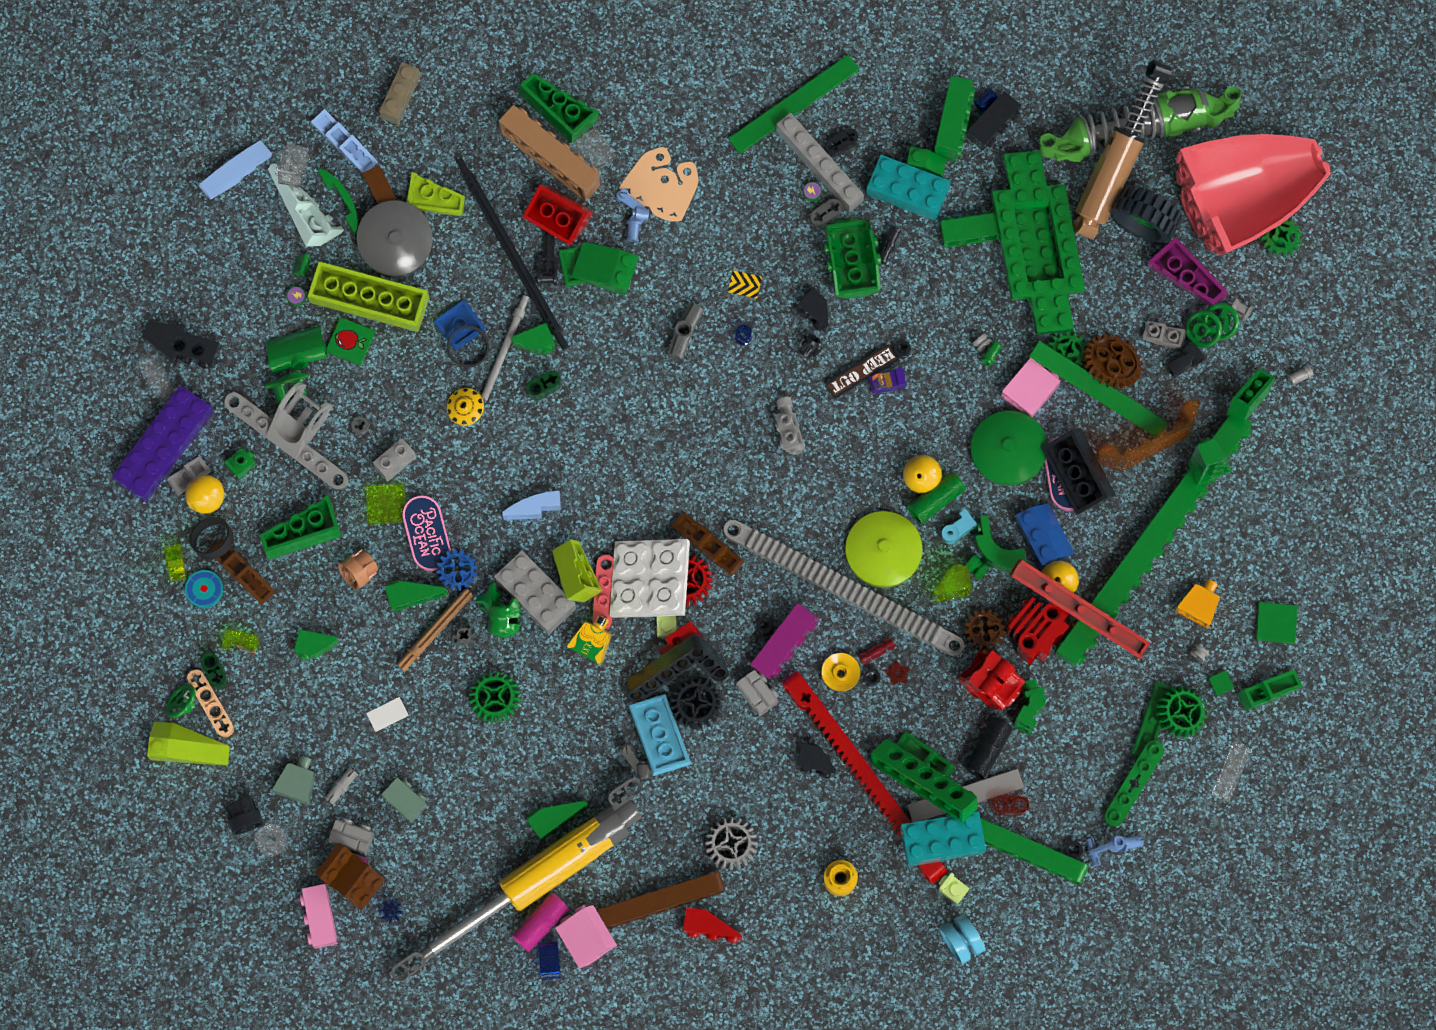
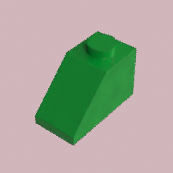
[907,147,946,178]
[511,323,556,355]
[294,629,339,661]

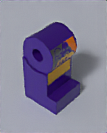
[869,367,906,393]

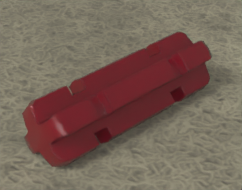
[859,638,895,665]

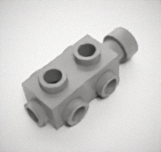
[775,397,805,455]

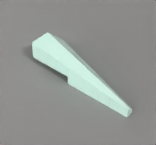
[268,164,344,246]

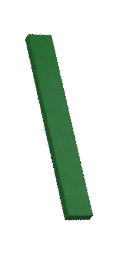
[728,54,860,155]
[1029,340,1169,438]

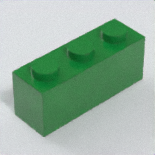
[940,211,999,248]
[1227,368,1275,423]

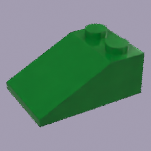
[571,242,639,296]

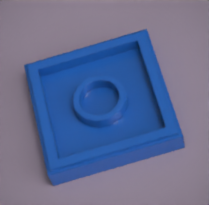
[433,299,486,352]

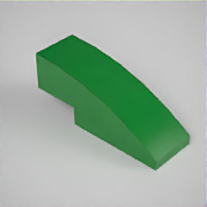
[1238,669,1303,711]
[896,732,956,778]

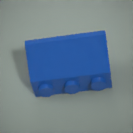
[1014,503,1075,571]

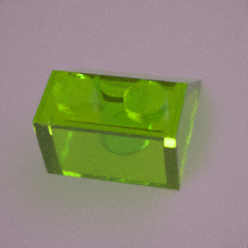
[932,564,973,603]

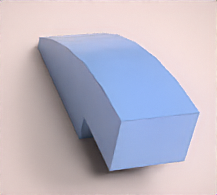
[502,491,561,520]

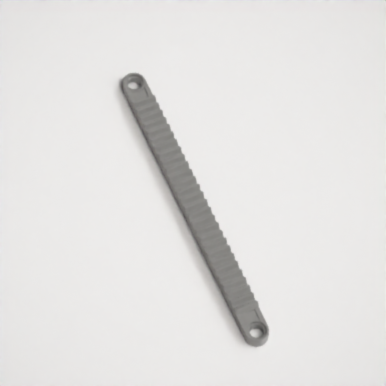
[724,520,964,656]

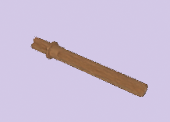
[397,589,473,672]

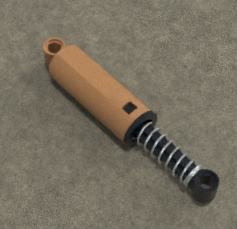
[1073,60,1172,239]

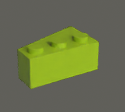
[552,539,602,602]

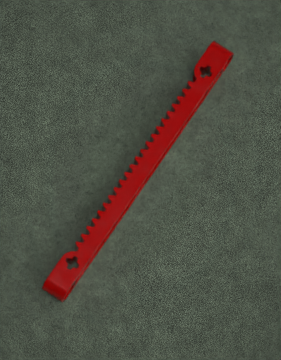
[781,671,947,884]

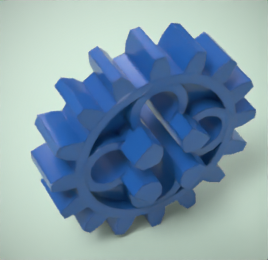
[436,549,478,591]

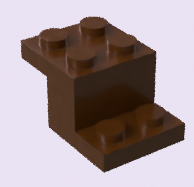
[315,843,385,911]

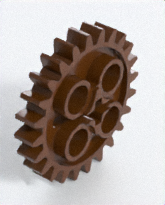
[1083,333,1143,390]

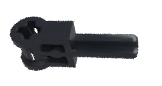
[538,233,558,286]

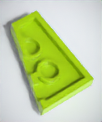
[407,172,465,216]

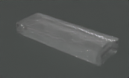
[136,355,175,407]
[1210,742,1251,803]

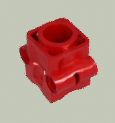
[956,650,1025,710]

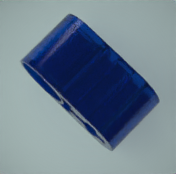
[538,941,561,981]

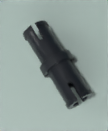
[879,226,901,265]

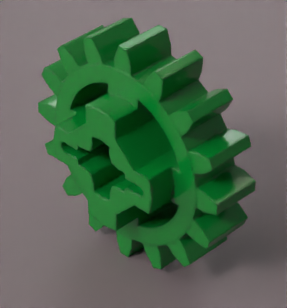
[1261,219,1302,258]
[1048,331,1087,367]

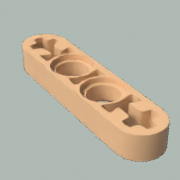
[187,670,234,737]

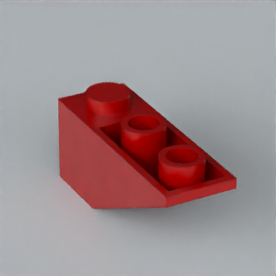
[683,907,742,943]

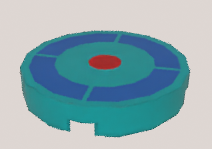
[185,570,224,609]

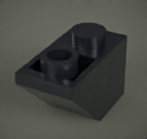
[797,288,829,334]
[797,743,836,779]

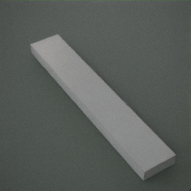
[907,769,1024,823]

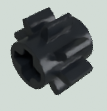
[797,334,822,358]

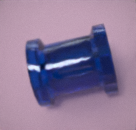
[974,88,998,113]
[735,325,752,346]

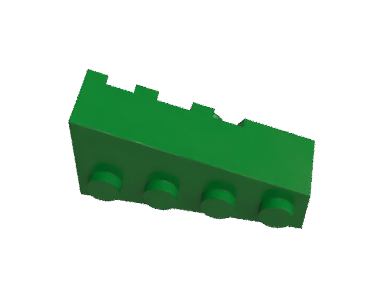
[519,73,599,144]
[1188,438,1232,485]
[260,495,342,560]

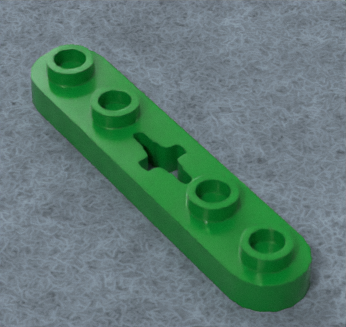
[1104,741,1164,827]

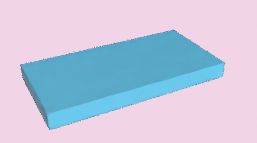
[628,694,691,776]

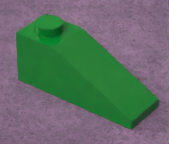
[385,580,448,612]
[527,801,588,841]

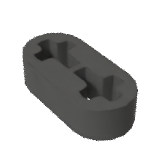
[810,199,843,228]

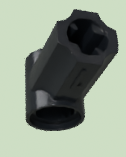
[1165,342,1206,378]

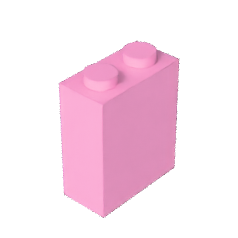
[1001,358,1060,418]
[556,905,617,968]

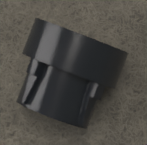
[225,797,264,835]

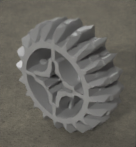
[705,817,758,870]

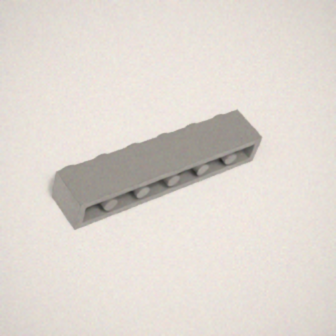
[776,113,864,213]

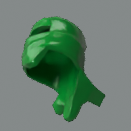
[475,582,521,638]

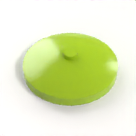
[845,511,922,588]

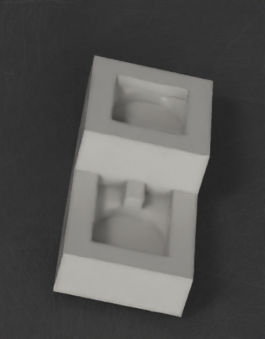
[167,456,211,496]

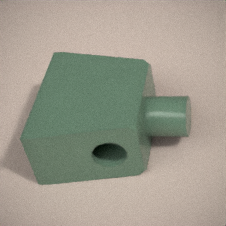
[273,756,315,805]

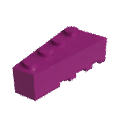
[1148,237,1228,307]
[750,603,821,679]

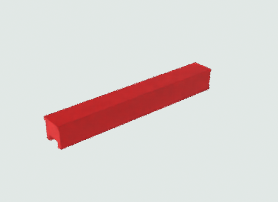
[1009,558,1150,659]

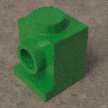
[224,448,256,480]

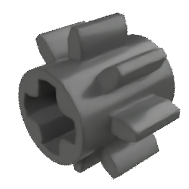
[452,624,477,649]

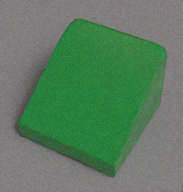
[292,254,311,277]

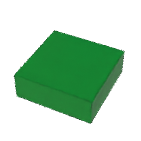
[1208,671,1235,697]

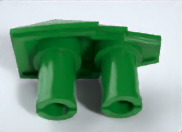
[264,371,309,405]

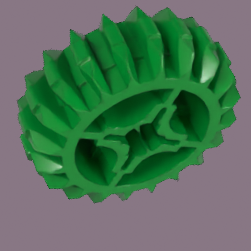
[469,671,521,724]
[1156,685,1208,738]

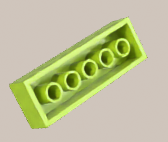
[308,262,429,332]

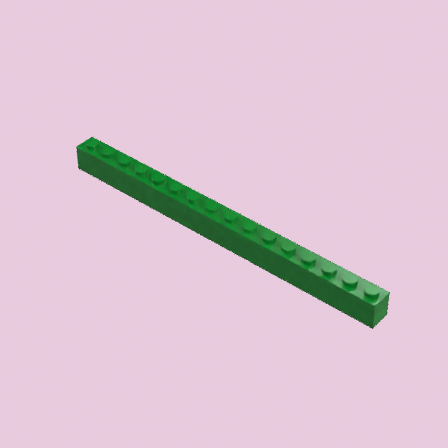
[1055,416,1252,668]

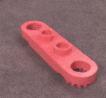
[593,555,614,630]

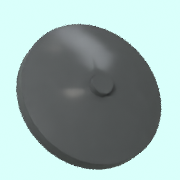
[357,201,432,276]

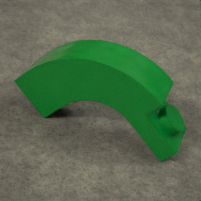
[974,515,1026,572]

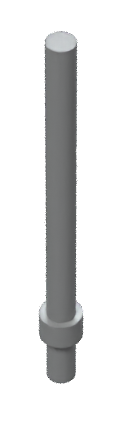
[481,295,529,401]

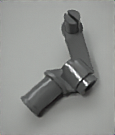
[620,744,652,779]

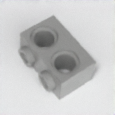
[373,438,416,482]

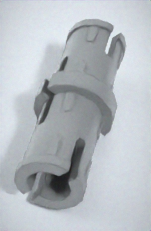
[324,767,358,805]

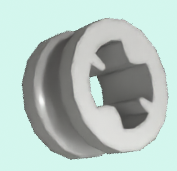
[973,334,992,352]
[1190,644,1210,662]

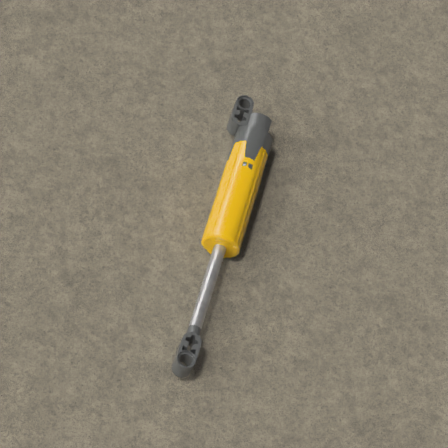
[391,778,642,981]

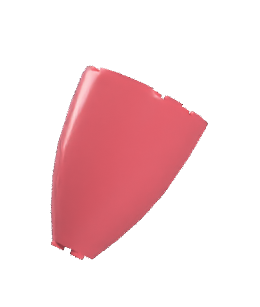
[1175,134,1331,255]

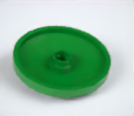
[971,411,1047,486]

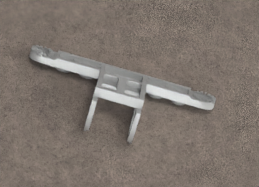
[225,382,349,490]

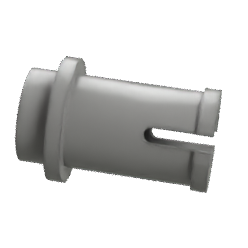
[1288,365,1314,386]

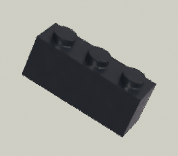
[967,91,1021,151]

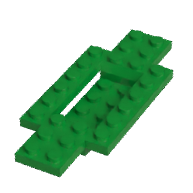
[991,151,1085,335]

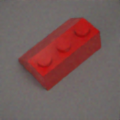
[523,183,594,245]

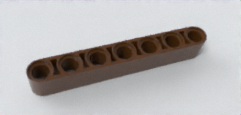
[596,872,726,929]

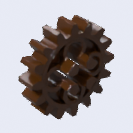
[964,609,1006,651]

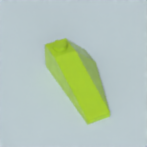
[147,722,230,766]

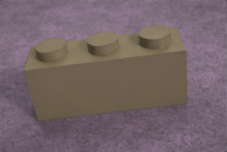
[379,62,421,125]

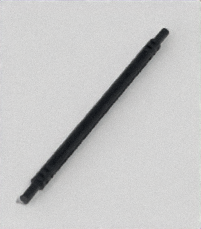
[456,158,569,351]

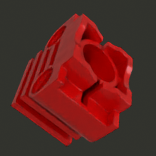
[1006,597,1069,665]

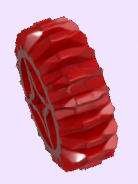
[686,556,713,607]

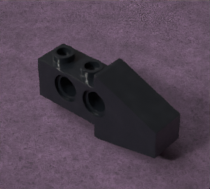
[142,322,222,369]

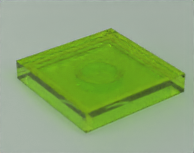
[366,484,406,525]

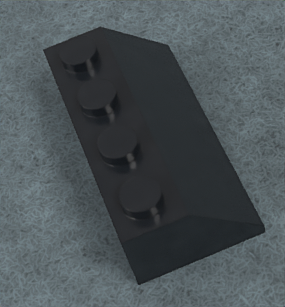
[1041,428,1116,515]

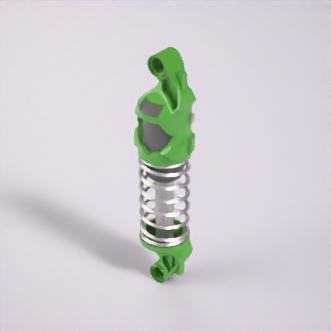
[1039,86,1241,162]

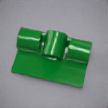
[267,326,328,373]

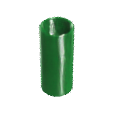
[907,471,966,525]

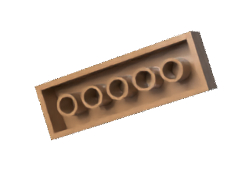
[499,105,600,202]

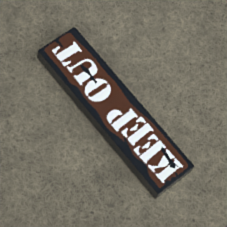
[825,344,899,400]

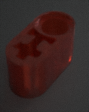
[991,795,1029,816]

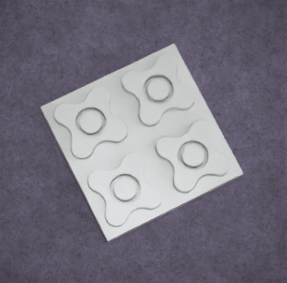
[610,539,690,618]

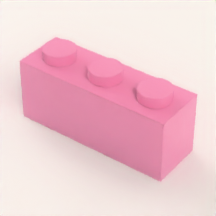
[300,884,338,949]

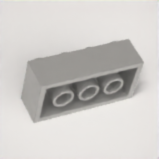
[494,551,576,635]

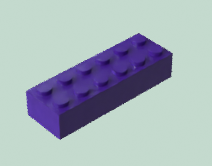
[112,385,214,503]

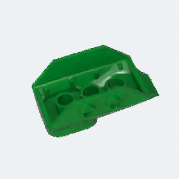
[824,217,881,299]

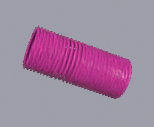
[511,893,569,952]

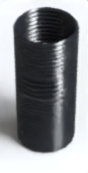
[965,717,1013,779]

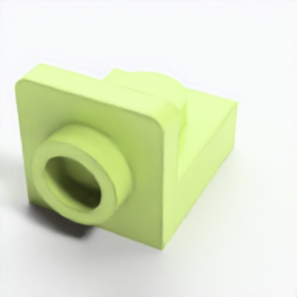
[657,616,677,638]
[938,873,969,905]

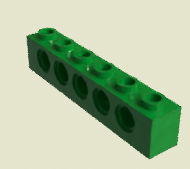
[871,739,978,823]

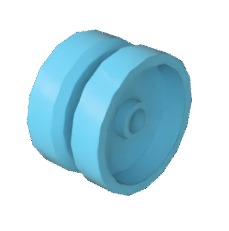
[939,913,986,965]

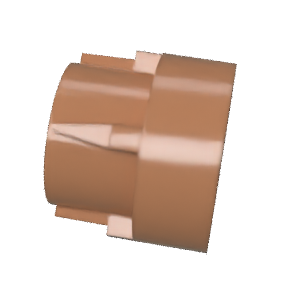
[338,550,378,590]

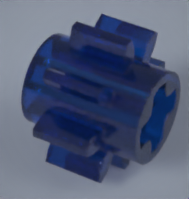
[379,899,404,925]

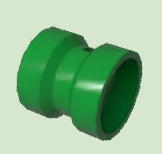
[964,554,991,581]

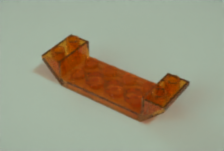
[1096,399,1200,472]

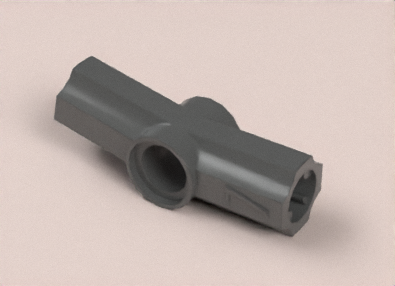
[667,303,704,361]

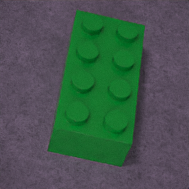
[935,76,975,162]

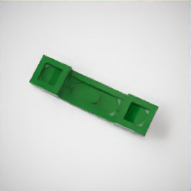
[318,169,359,237]

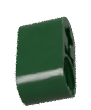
[526,371,561,401]
[201,652,228,690]

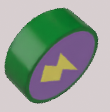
[803,182,822,202]
[287,286,306,306]

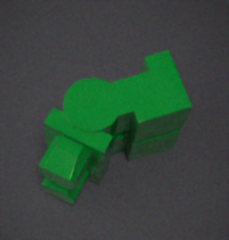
[1013,679,1046,736]

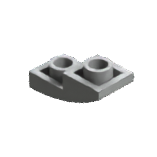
[1143,321,1186,350]

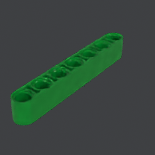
[980,818,1089,885]

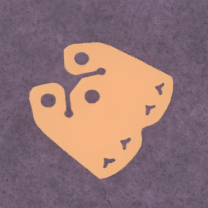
[619,147,699,222]

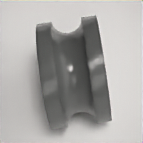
[351,416,369,435]

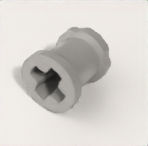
[1228,298,1253,322]

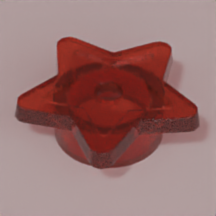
[885,661,910,685]

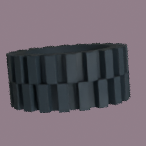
[1110,186,1182,245]

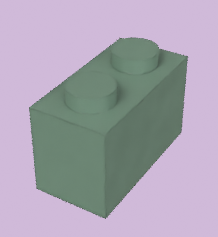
[381,778,427,824]

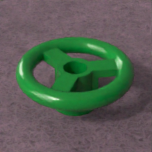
[1203,303,1239,340]
[1186,310,1222,348]
[166,684,196,718]

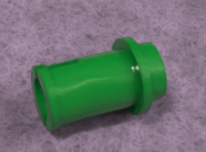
[981,341,1002,366]

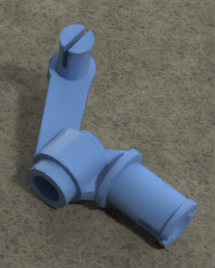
[616,189,649,242]
[1086,835,1144,867]

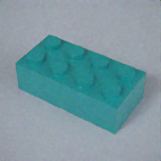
[866,155,951,221]
[900,812,986,867]

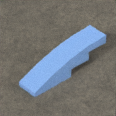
[311,109,378,173]
[199,140,272,200]

